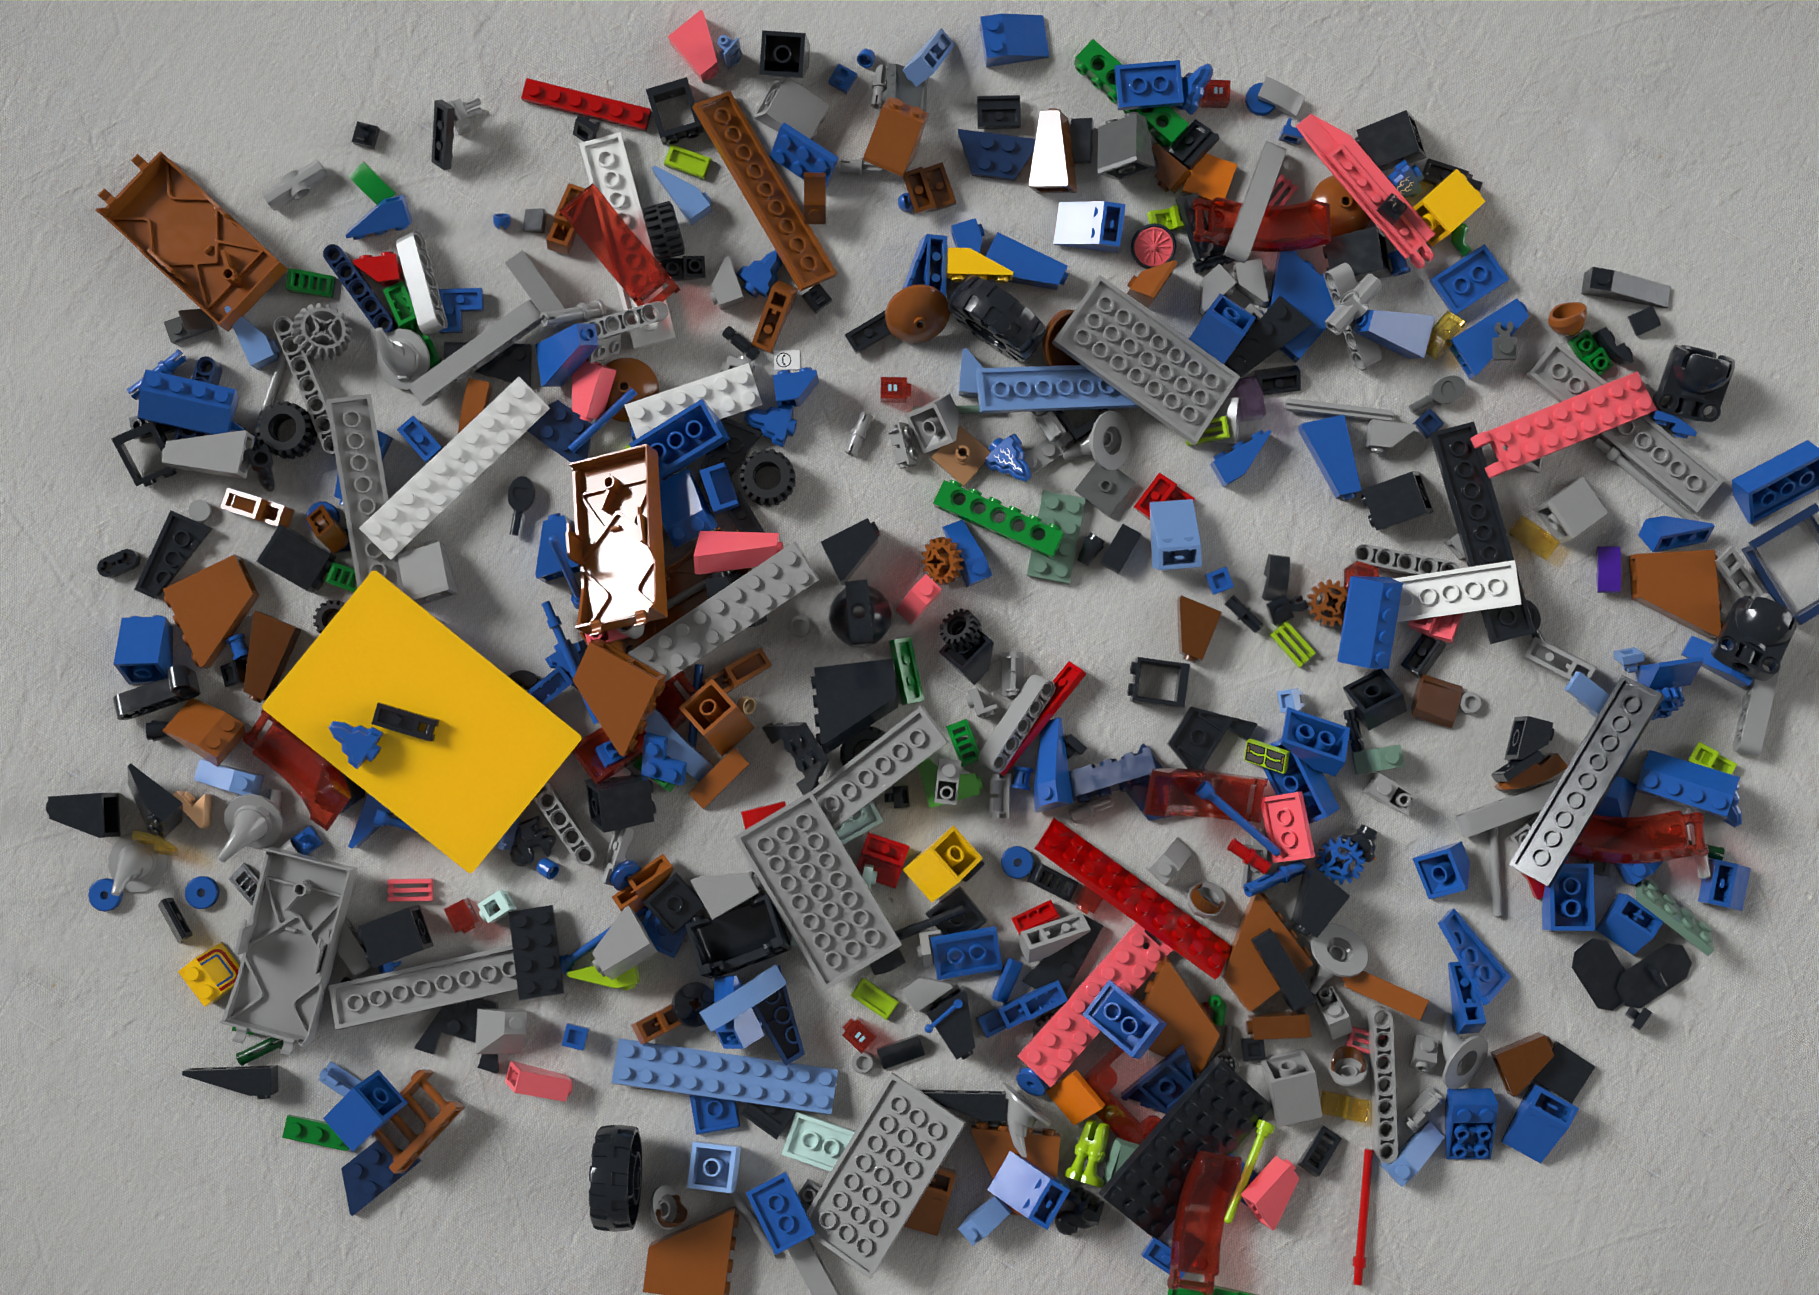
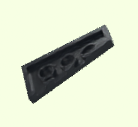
[1224,295,1314,378]
[443,342,532,388]
[1022,914,1103,995]

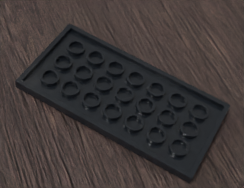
[1098,1056,1272,1239]

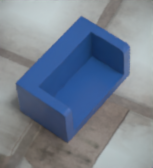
[397,415,443,463]
[699,462,740,515]

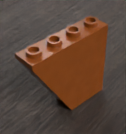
[1629,550,1723,639]
[163,554,260,669]
[573,638,666,757]
[1220,893,1313,1012]
[1139,956,1220,1074]
[971,1122,1061,1216]
[643,1207,739,1295]

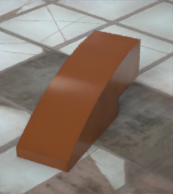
[546,183,589,256]
[458,378,493,434]
[220,488,294,527]
[701,647,772,694]
[688,748,750,809]
[1494,753,1568,790]
[612,854,674,914]
[631,999,699,1045]

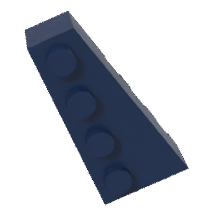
[1069,746,1159,803]
[753,965,805,1066]

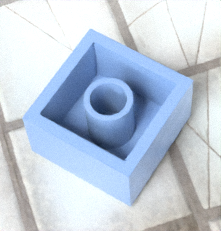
[687,1141,741,1193]

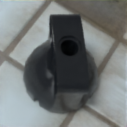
[1652,345,1735,422]
[829,579,892,648]
[1710,596,1797,681]

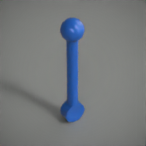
[925,999,963,1033]

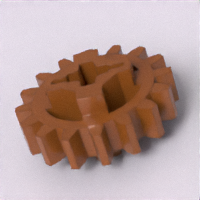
[921,537,964,585]
[1307,579,1348,627]

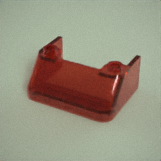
[1083,1044,1162,1145]

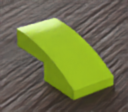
[1147,205,1185,231]
[1688,742,1737,775]

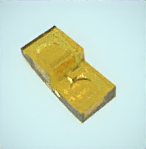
[1426,311,1465,360]
[1509,515,1560,561]
[132,830,179,856]
[1320,1090,1370,1123]

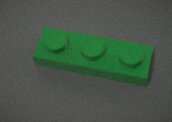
[889,637,925,705]
[282,1114,349,1151]

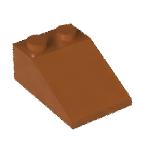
[162,698,246,767]

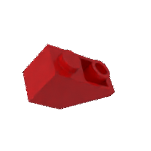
[353,252,405,287]

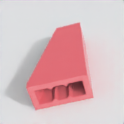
[694,531,783,575]

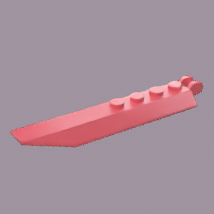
[1296,114,1435,269]

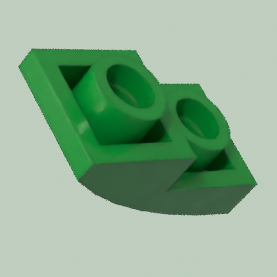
[349,161,396,205]
[1567,329,1613,376]

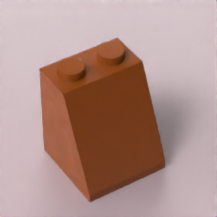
[863,97,929,177]
[679,679,755,757]

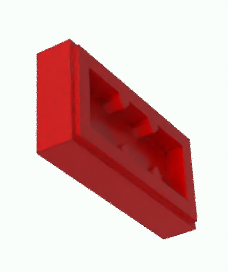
[1011,900,1060,936]

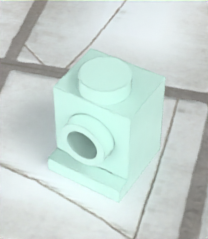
[477,890,517,923]

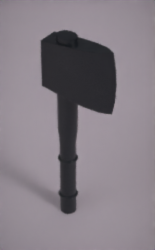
[870,905,966,975]

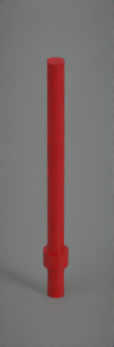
[1352,1148,1374,1286]

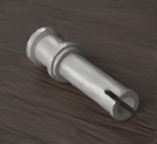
[540,300,606,326]

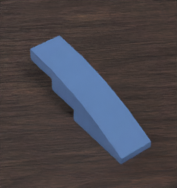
[1564,671,1610,718]

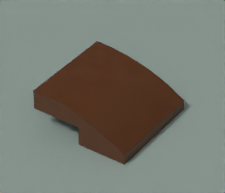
[903,162,957,214]

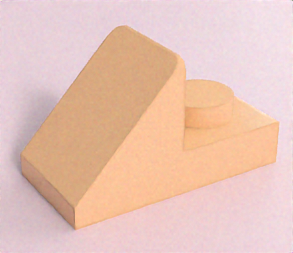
[173,791,212,829]

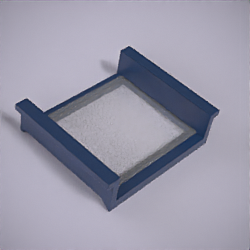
[1741,503,1819,625]

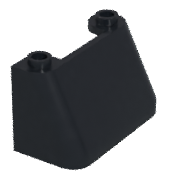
[685,892,792,979]

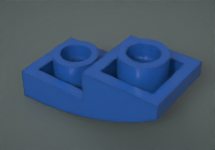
[1650,409,1697,439]

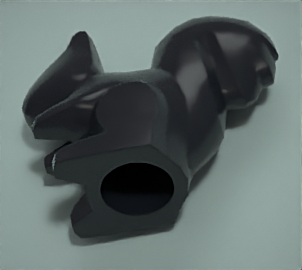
[247,444,275,492]
[510,815,556,867]
[1055,1187,1105,1236]

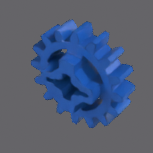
[1651,687,1685,720]
[1316,836,1366,885]

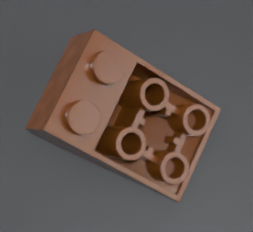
[904,1166,956,1236]

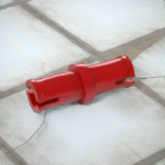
[1227,838,1271,875]

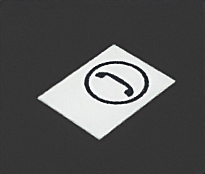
[774,350,800,370]

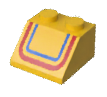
[178,942,240,1007]

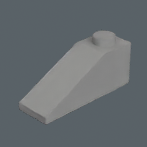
[1524,637,1597,680]
[1019,912,1091,964]

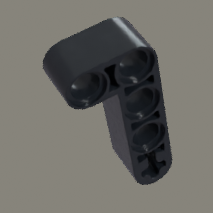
[113,665,201,720]
[1251,928,1316,1014]

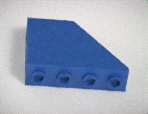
[1267,245,1335,363]

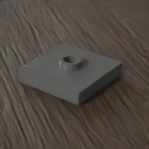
[1074,462,1135,517]

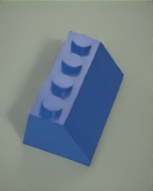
[138,369,239,435]
[629,399,730,482]
[1732,440,1819,525]
[1337,576,1403,669]
[1263,738,1340,824]
[1636,750,1740,820]

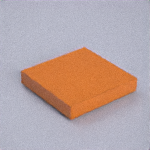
[1182,153,1237,206]
[1045,1070,1105,1125]

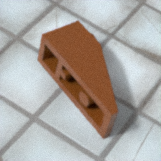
[751,280,798,353]

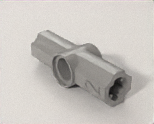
[263,159,329,211]
[1325,274,1383,335]
[1030,411,1067,443]

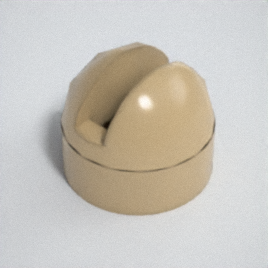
[737,696,756,715]

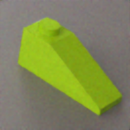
[567,965,640,991]

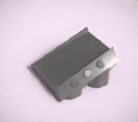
[882,63,928,112]

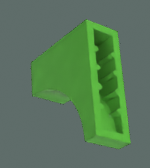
[918,758,983,808]

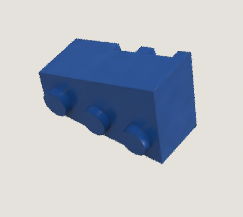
[902,234,947,297]

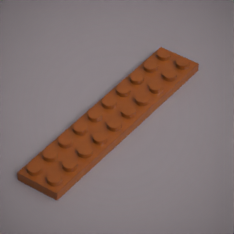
[692,91,837,292]

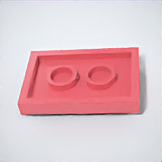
[1260,791,1315,863]

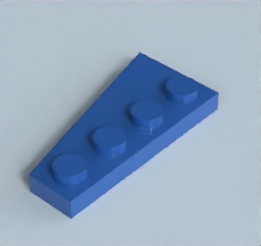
[1438,908,1511,1005]

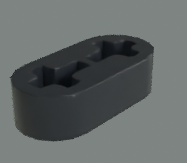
[97,549,141,578]

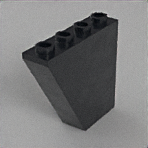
[811,658,898,754]

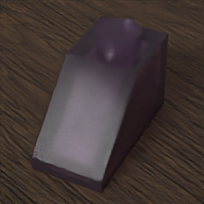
[1234,376,1266,422]

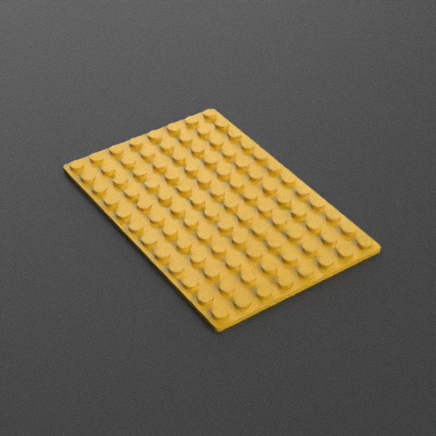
[262,571,582,873]

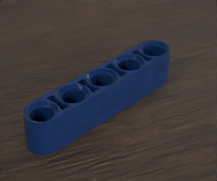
[323,244,398,335]
[174,356,223,440]

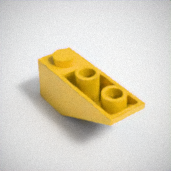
[947,248,1013,283]

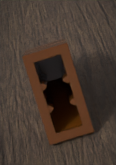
[1177,595,1222,663]
[1245,1010,1312,1040]
[1490,1032,1554,1097]

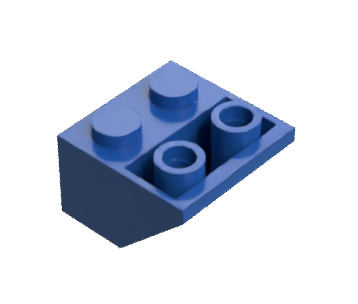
[773,367,819,407]
[1698,859,1751,911]
[1595,893,1663,955]

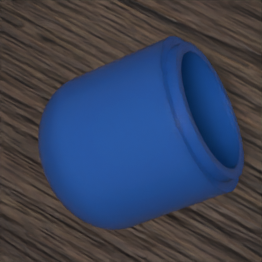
[536,858,559,880]

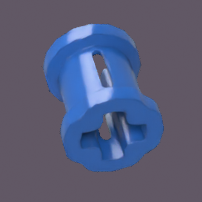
[1387,250,1411,276]
[225,633,249,661]
[1011,766,1033,790]

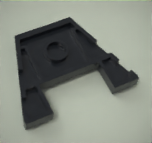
[1167,707,1258,792]
[762,722,829,795]
[414,998,499,1074]

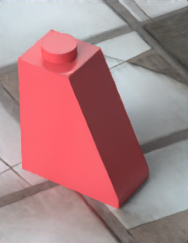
[668,10,719,82]
[572,358,616,422]
[896,574,942,625]
[505,1061,573,1102]
[1241,1156,1299,1231]

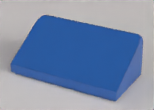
[991,957,1023,1003]

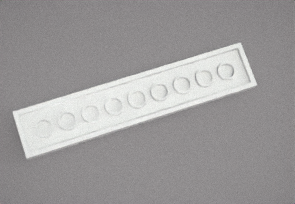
[579,132,677,350]
[359,377,550,560]

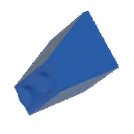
[1189,293,1256,364]
[535,513,581,582]
[113,615,173,685]
[323,1070,408,1152]

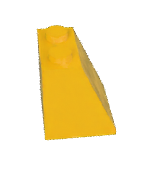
[1413,169,1486,247]
[903,825,983,903]

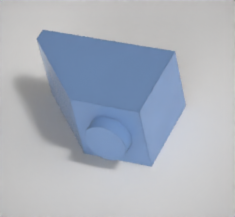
[959,348,983,397]
[958,1196,1012,1246]

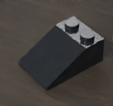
[127,763,183,839]

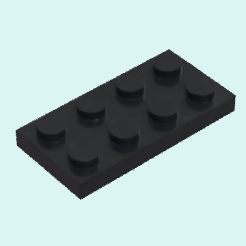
[508,905,565,1001]

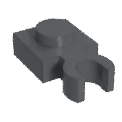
[1492,322,1517,361]

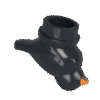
[1342,824,1377,862]

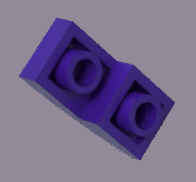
[1596,546,1621,593]

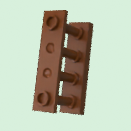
[371,1069,465,1174]

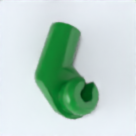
[1451,223,1472,257]
[1208,995,1227,1026]

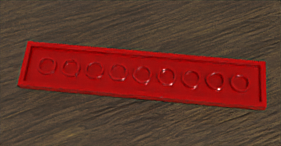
[1034,818,1232,980]

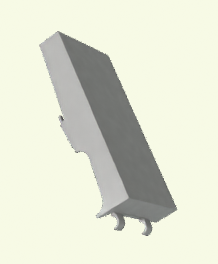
[220,847,357,1056]

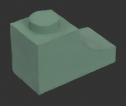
[1351,744,1405,774]

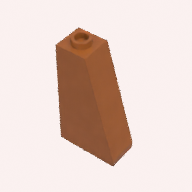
[1342,971,1429,1021]

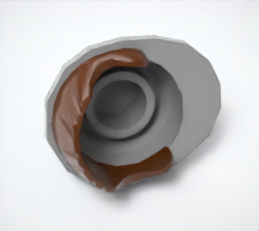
[1188,881,1226,919]
[1329,1046,1368,1086]
[649,1185,688,1230]

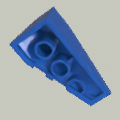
[1032,717,1073,813]

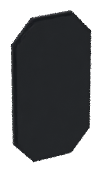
[1571,938,1626,1011]
[1616,943,1692,1008]

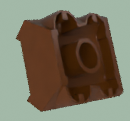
[1411,674,1462,728]

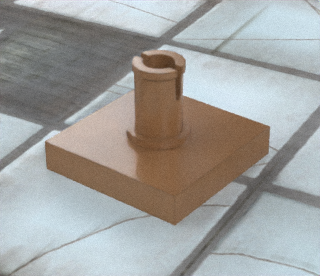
[931,426,991,487]

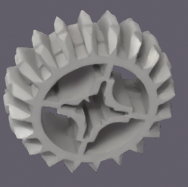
[291,302,352,362]

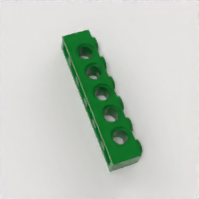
[1074,39,1189,148]
[933,479,1064,560]

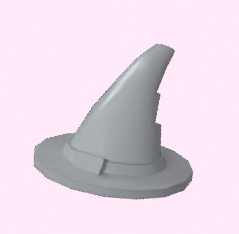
[375,328,430,390]
[1063,411,1131,470]
[217,794,284,863]
[108,832,168,896]
[1309,924,1368,995]
[1442,1012,1488,1089]
[1001,1082,1052,1158]

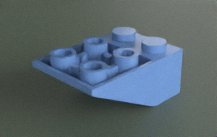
[1150,499,1202,570]

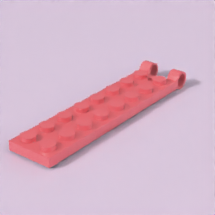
[1470,371,1657,479]
[1017,923,1173,1087]

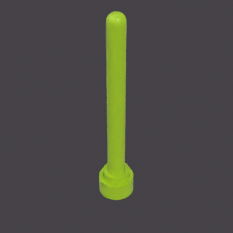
[1224,1119,1275,1224]

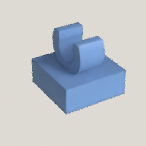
[1614,647,1645,673]
[1277,688,1305,713]

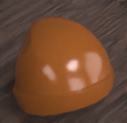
[1548,302,1587,336]

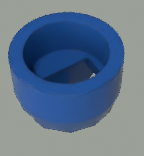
[857,48,876,68]
[898,193,913,212]
[493,213,511,230]

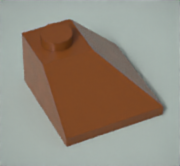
[1127,260,1178,308]

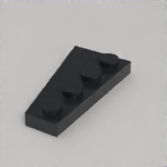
[695,417,763,505]
[134,510,213,599]

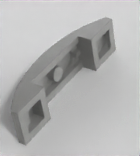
[1715,546,1774,609]

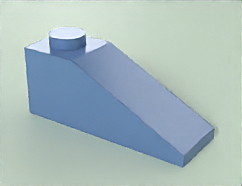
[902,28,955,87]
[652,166,712,226]
[224,306,280,370]
[194,759,264,795]
[1380,1120,1445,1187]

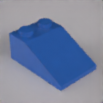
[979,13,1049,67]
[659,468,718,548]
[1636,656,1704,691]
[1281,707,1350,776]
[1542,864,1595,931]
[1083,980,1167,1059]

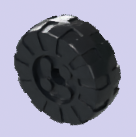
[948,275,1046,362]
[589,1125,642,1232]

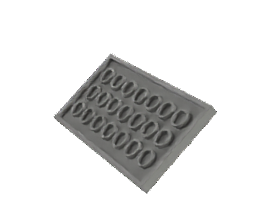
[1052,275,1240,445]
[734,791,902,990]
[806,1073,966,1279]

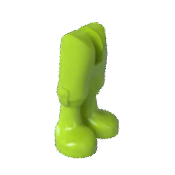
[1064,1119,1110,1188]

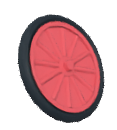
[1131,223,1177,269]

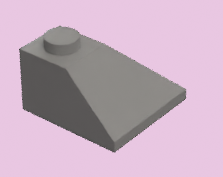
[905,394,959,454]
[475,1009,527,1054]

